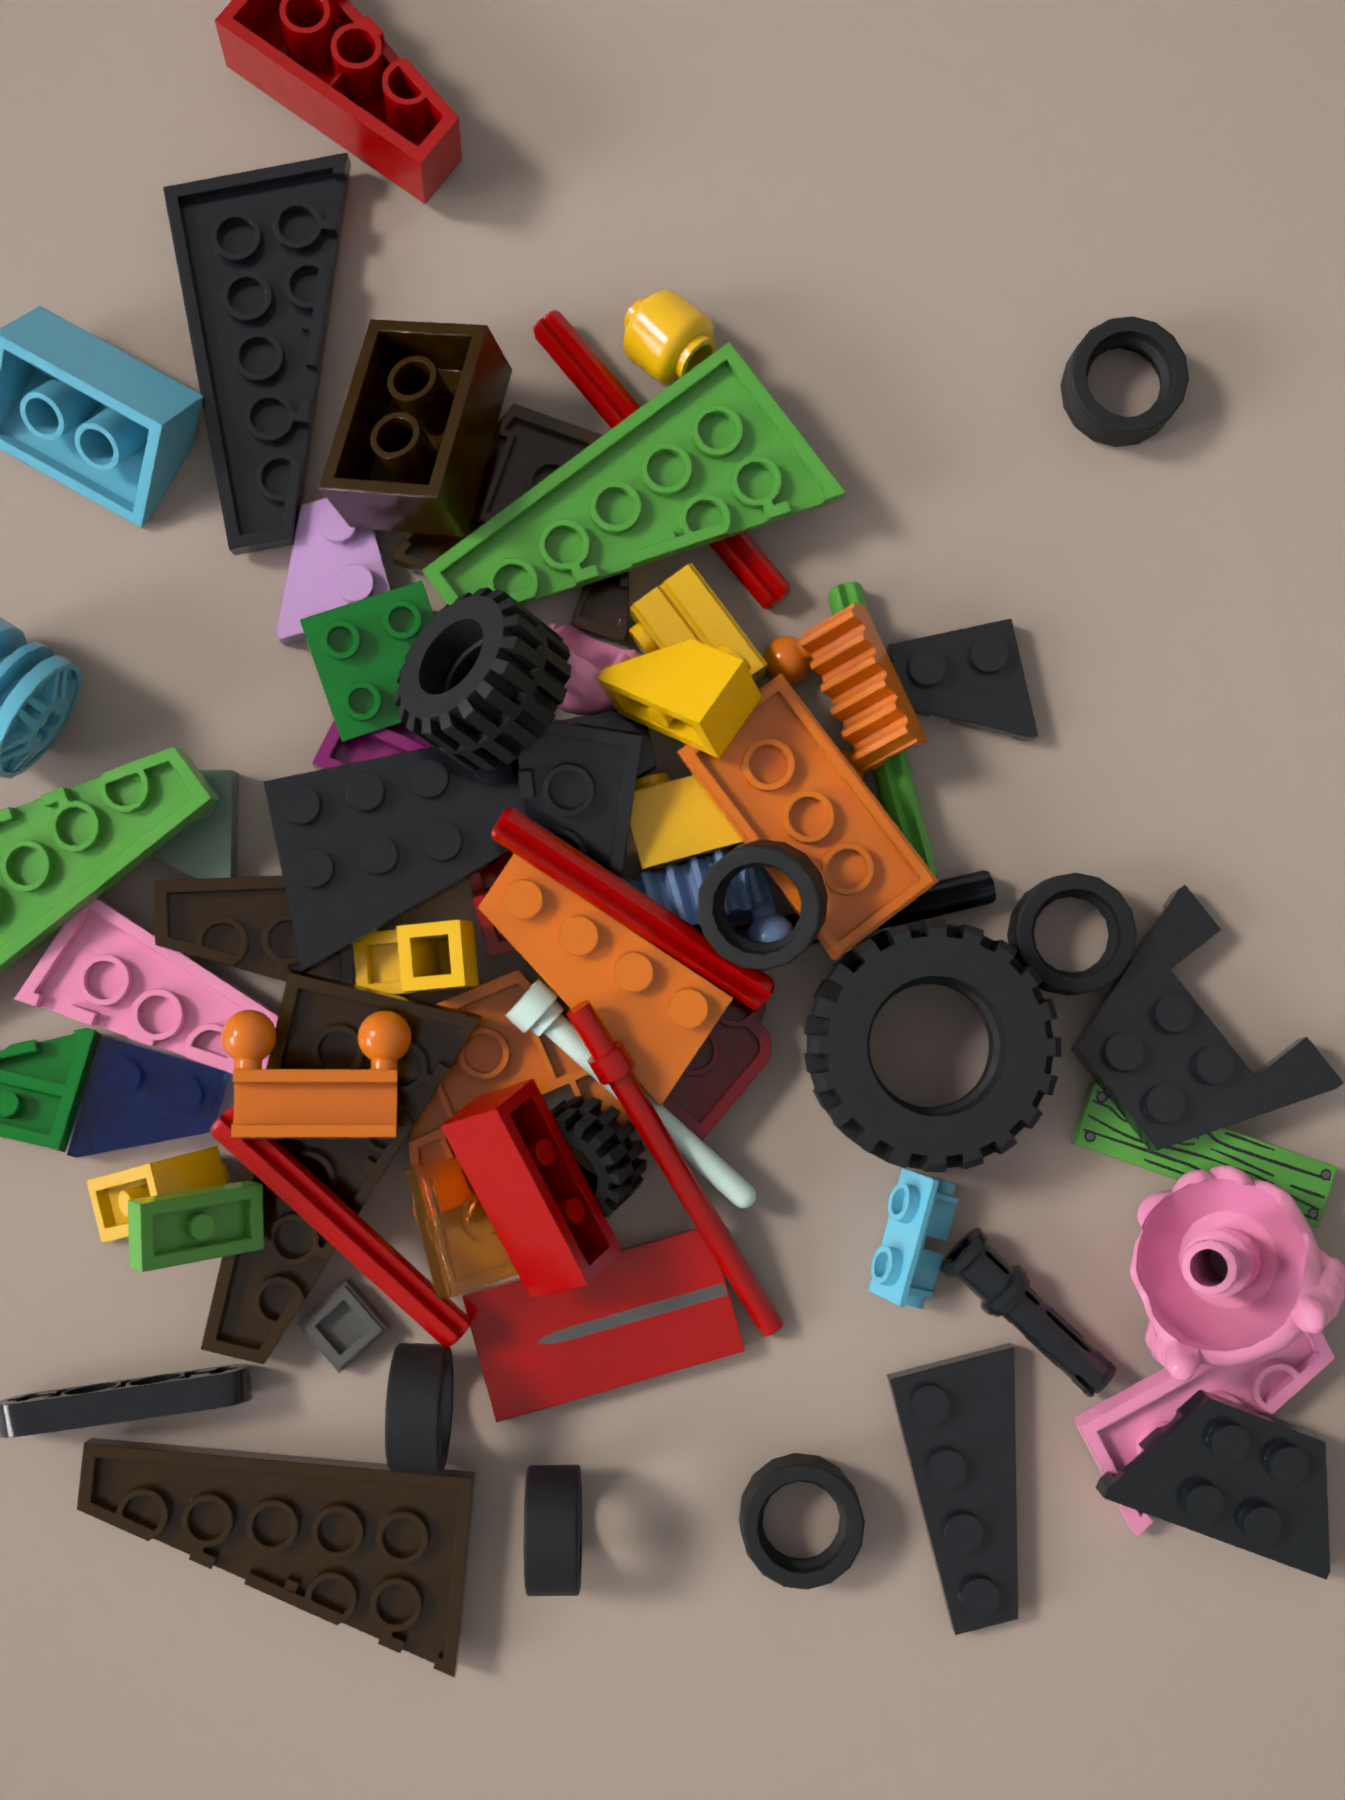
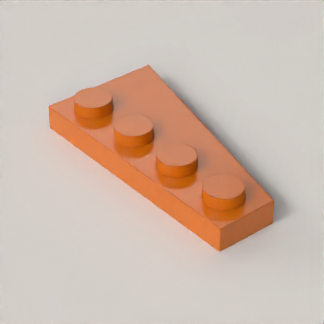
[478,854,733,1106]

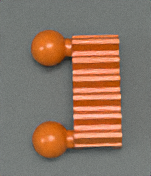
[763,603,928,780]
[221,1010,411,1139]

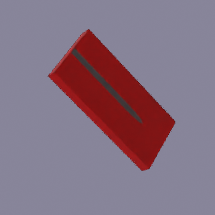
[462,1228,745,1423]

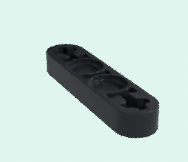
[0,1364,253,1438]

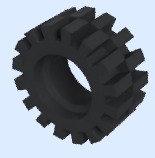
[551,1096,647,1218]

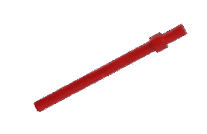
[566,1000,784,1336]

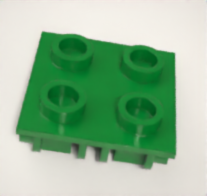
[300,580,435,742]

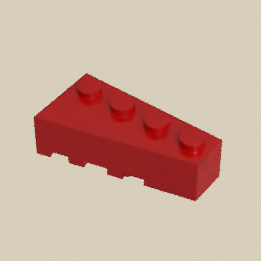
[214,0,462,204]

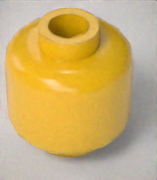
[623,290,716,386]

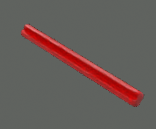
[533,310,791,610]

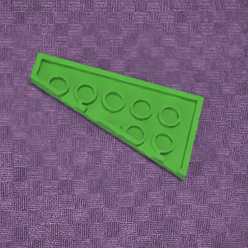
[422,342,846,606]
[0,746,220,975]

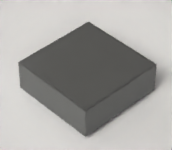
[297,1278,391,1373]

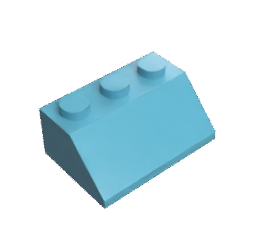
[0,306,203,528]

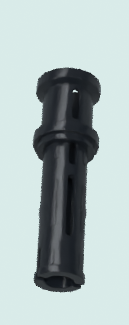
[940,1228,1116,1397]

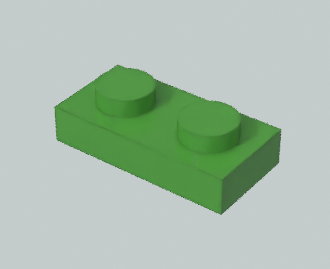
[128,1180,264,1272]

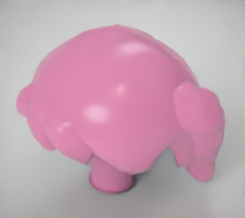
[1130,1165,1345,1381]

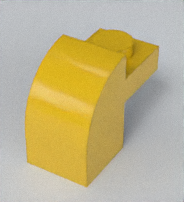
[353,919,479,995]

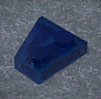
[67,1036,230,1158]

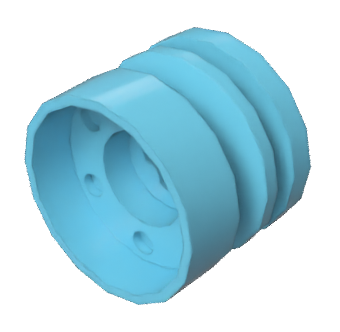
[0,617,83,779]

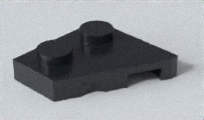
[886,619,1038,742]

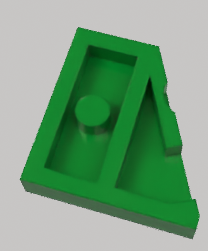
[0,1028,101,1152]

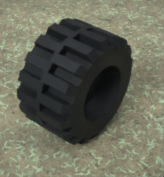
[395,587,572,772]

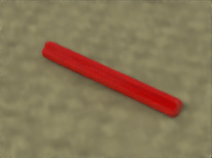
[491,807,775,1010]
[210,1105,471,1347]

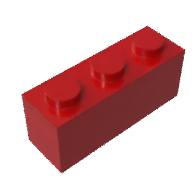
[440,1079,623,1298]

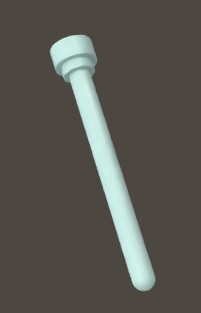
[505,977,756,1208]

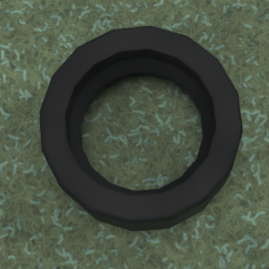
[1060,316,1189,447]
[697,839,828,971]
[1007,873,1137,996]
[385,1343,454,1473]
[739,1453,865,1590]
[523,1465,582,1596]

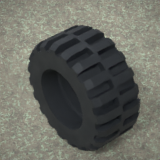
[804,920,1061,1172]

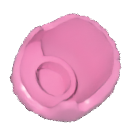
[548,623,638,716]

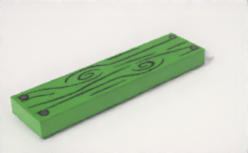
[1070,1083,1337,1228]

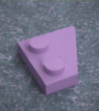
[276,498,392,645]

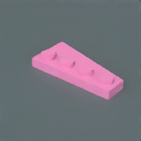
[14,897,279,1074]
[1073,1332,1335,1537]

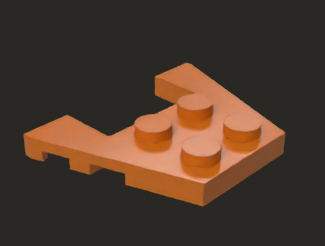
[408,969,636,1223]

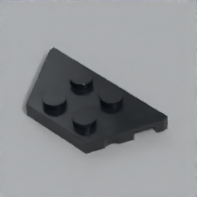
[1095,1389,1330,1580]

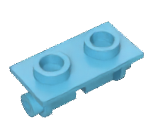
[868,1168,960,1309]

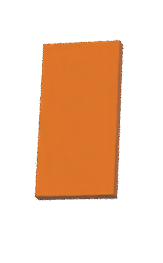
[676,674,939,960]

